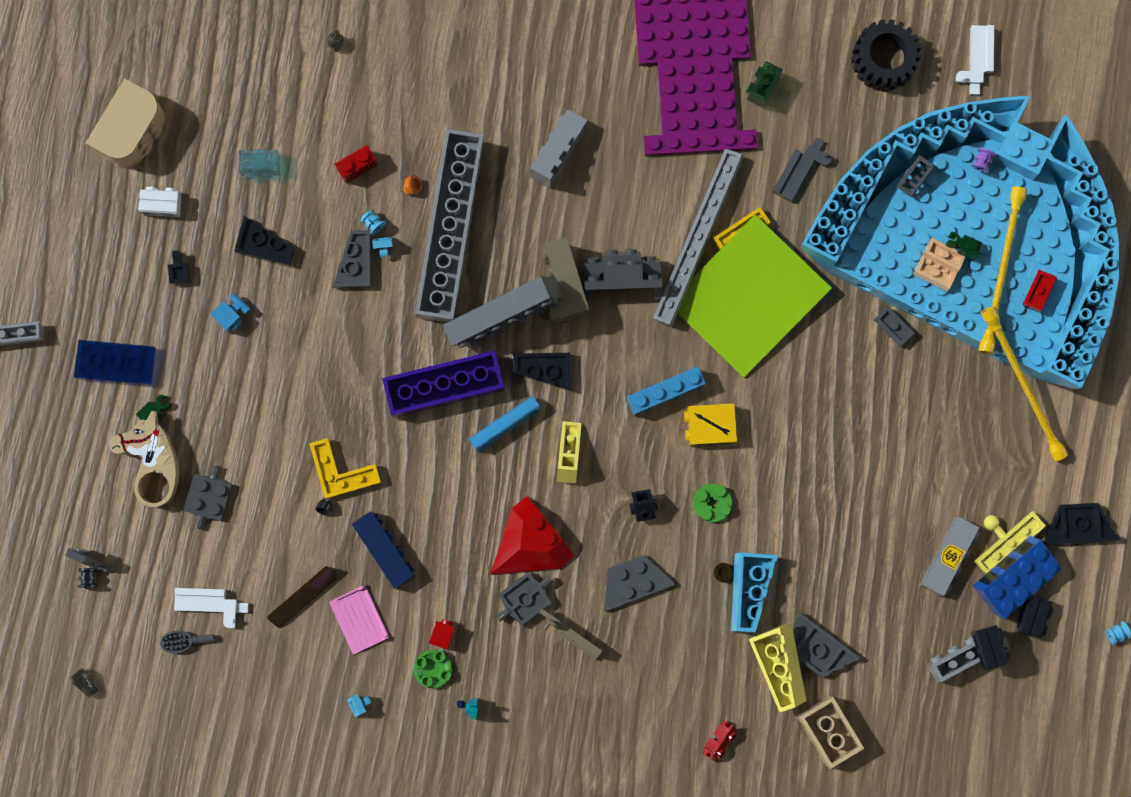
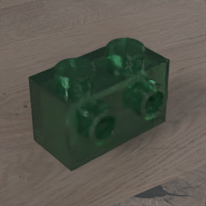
[746,61,783,108]

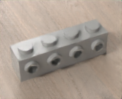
[927,636,1010,682]

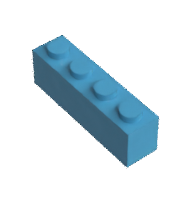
[627,366,706,416]

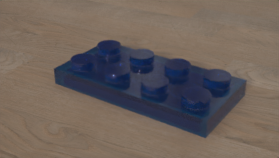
[74,340,156,385]

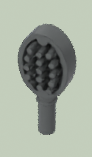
[160,630,215,654]

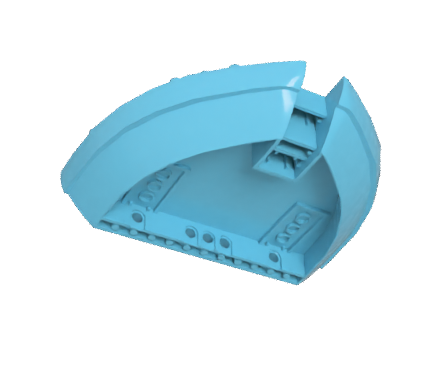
[802,96,1119,389]

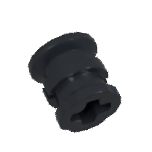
[78,568,98,588]

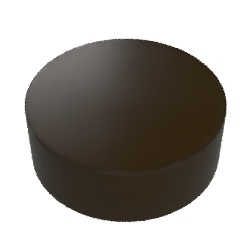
[713,563,733,582]

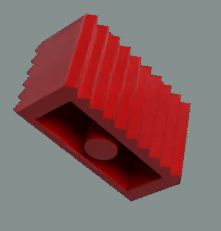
[334,145,377,184]

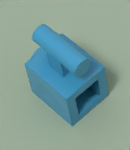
[210,293,251,333]

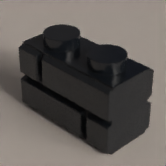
[1015,595,1053,639]
[971,625,1010,670]

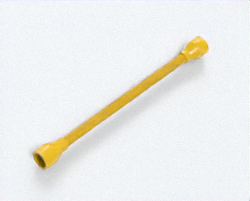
[978,186,1027,354]
[981,306,1068,461]

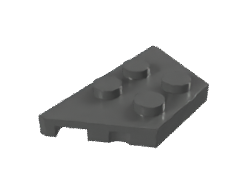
[604,555,675,611]
[793,612,860,678]

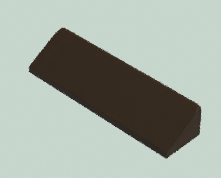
[267,566,337,628]

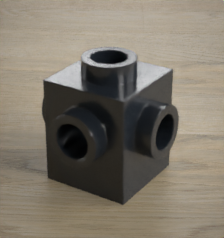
[629,489,658,522]

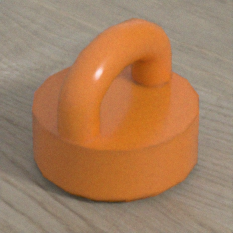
[404,175,422,195]

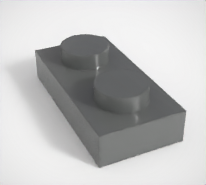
[873,306,914,347]

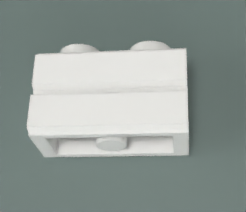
[138,187,182,217]

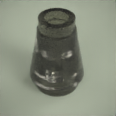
[70,668,98,698]

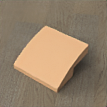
[913,238,965,292]

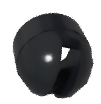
[315,499,332,516]

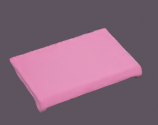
[329,585,389,655]

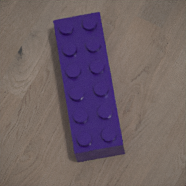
[382,350,505,418]

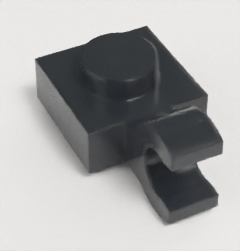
[168,250,190,284]

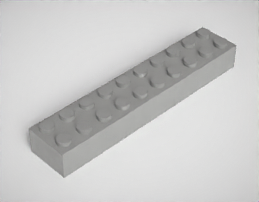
[415,129,484,322]

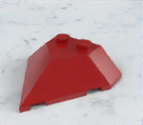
[490,496,575,575]

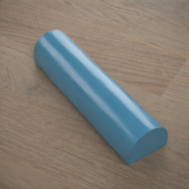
[469,396,541,452]

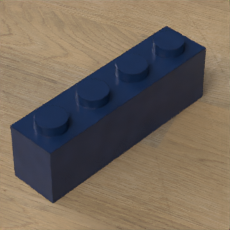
[352,511,416,589]

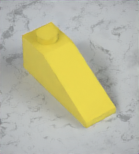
[557,421,582,483]

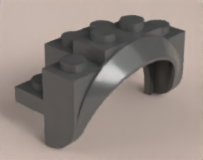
[584,249,662,301]

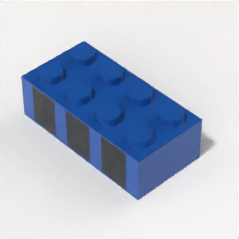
[973,536,1062,620]

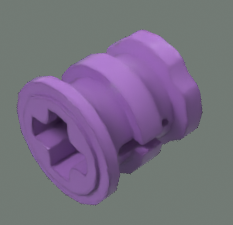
[972,148,996,173]

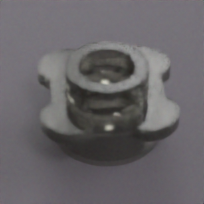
[328,30,344,52]

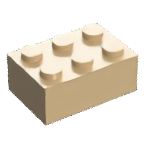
[797,696,864,769]

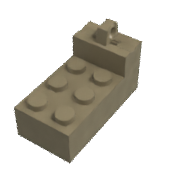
[538,237,589,327]

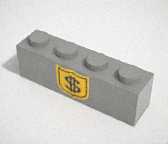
[920,516,979,597]

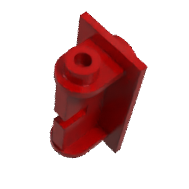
[703,720,738,762]

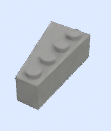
[529,109,588,188]

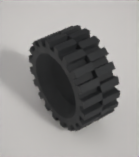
[851,19,922,91]

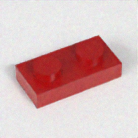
[1023,270,1057,313]

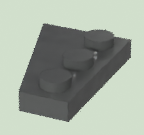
[332,230,371,288]

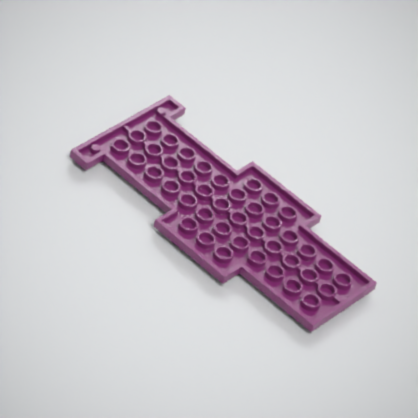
[634,0,758,156]

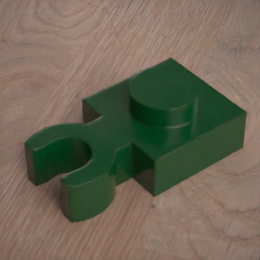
[945,232,982,261]
[136,394,172,421]

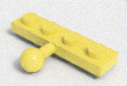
[974,511,1046,574]

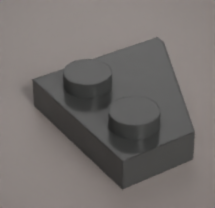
[65,547,111,573]

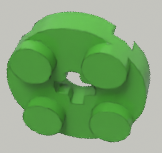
[693,484,732,523]

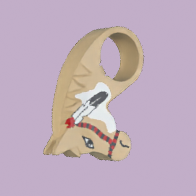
[109,411,179,507]

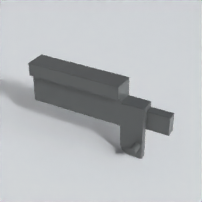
[772,137,833,202]

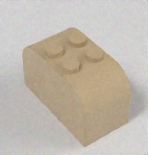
[86,78,165,168]

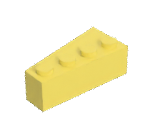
[749,622,807,712]

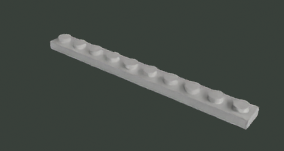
[653,149,744,326]

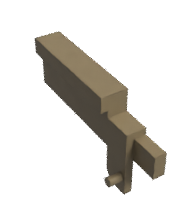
[539,609,602,660]

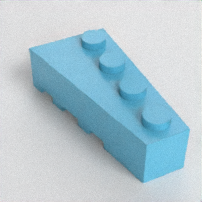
[731,552,778,632]

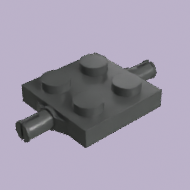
[183,465,232,530]
[496,572,553,626]

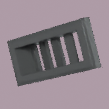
[896,155,935,198]

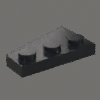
[234,215,295,267]
[513,352,571,391]

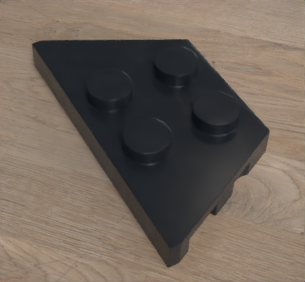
[1043,503,1120,545]

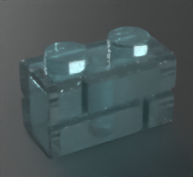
[239,150,280,179]

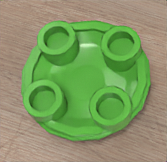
[413,650,452,689]

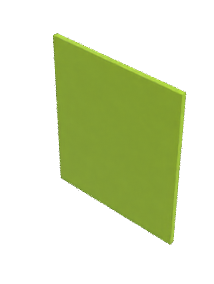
[677,215,832,378]

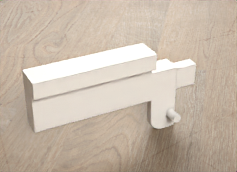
[956,25,994,96]
[174,588,249,628]

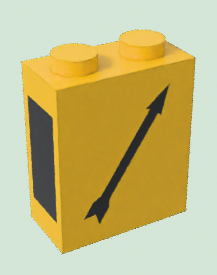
[684,403,737,446]

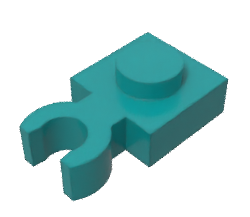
[466,698,478,719]

